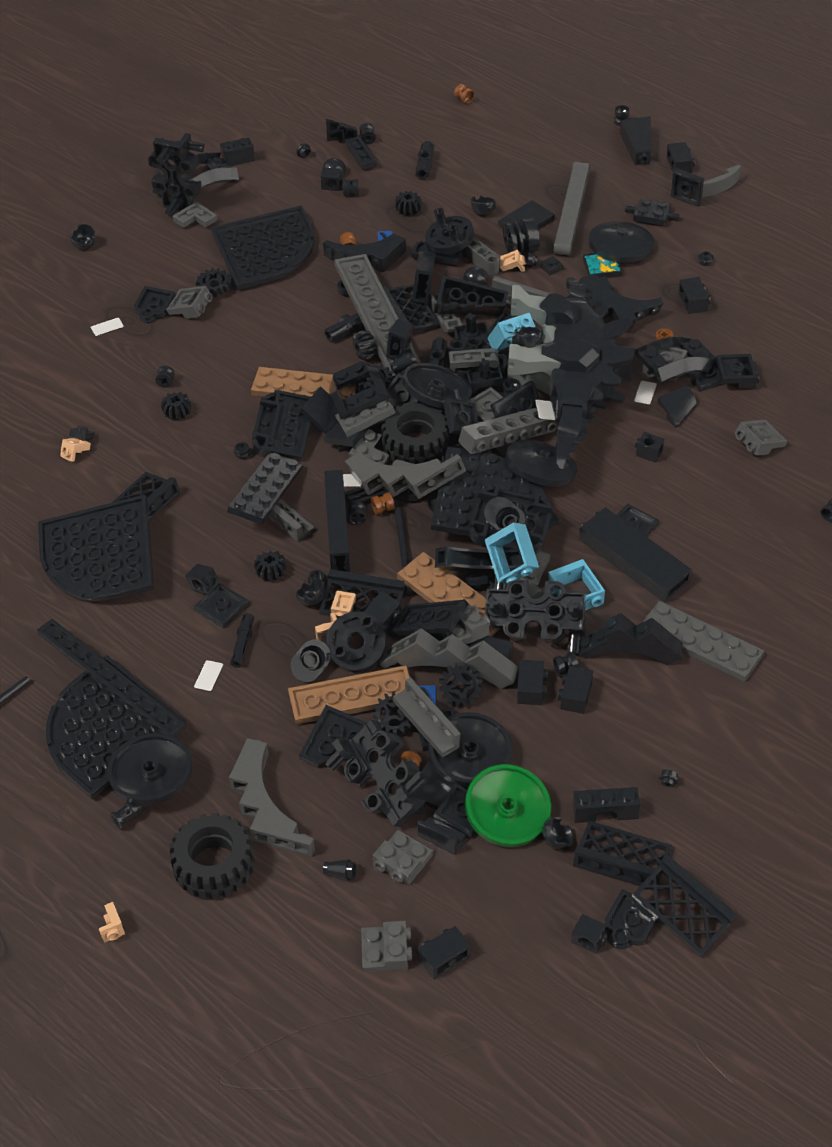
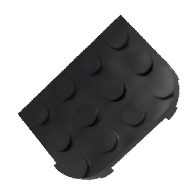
[252,390,311,461]

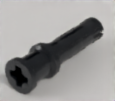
[110,802,149,829]

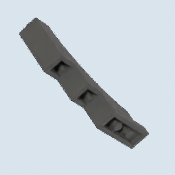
[345,452,466,499]
[379,628,518,689]
[229,738,315,857]

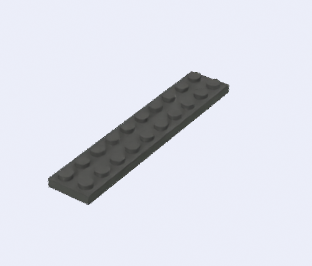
[334,254,421,379]

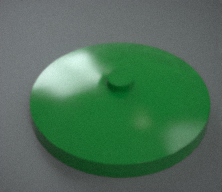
[465,764,551,847]

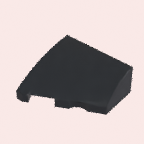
[326,119,358,143]
[657,386,697,428]

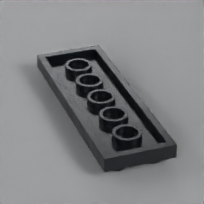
[227,452,303,524]

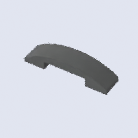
[702,164,741,197]
[429,293,463,333]

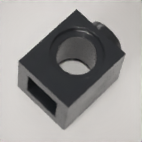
[321,168,345,191]
[635,432,665,463]
[185,564,220,594]
[572,914,608,954]

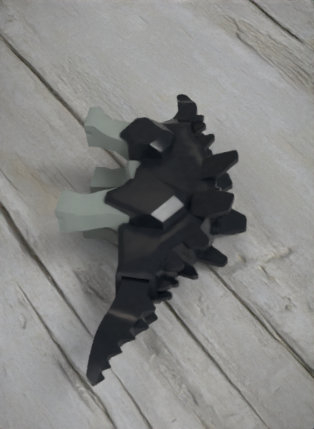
[507,277,635,471]

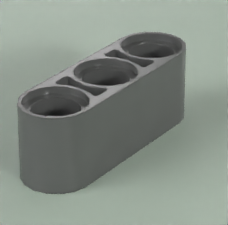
[464,238,500,276]

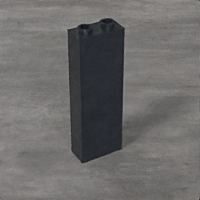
[324,470,350,572]
[579,507,692,603]

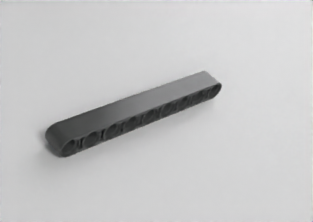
[554,162,590,256]

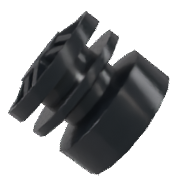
[503,217,540,254]

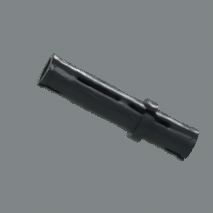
[230,613,255,668]

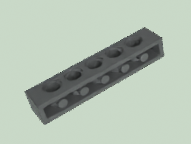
[458,408,557,454]

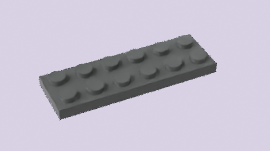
[643,601,764,682]

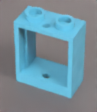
[488,313,535,352]
[485,523,539,585]
[548,559,605,610]

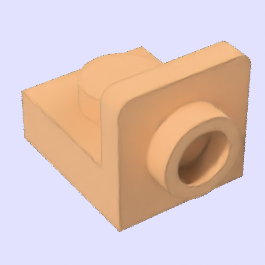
[500,250,526,272]
[60,438,91,462]
[331,591,356,623]
[315,613,337,643]
[99,902,125,942]

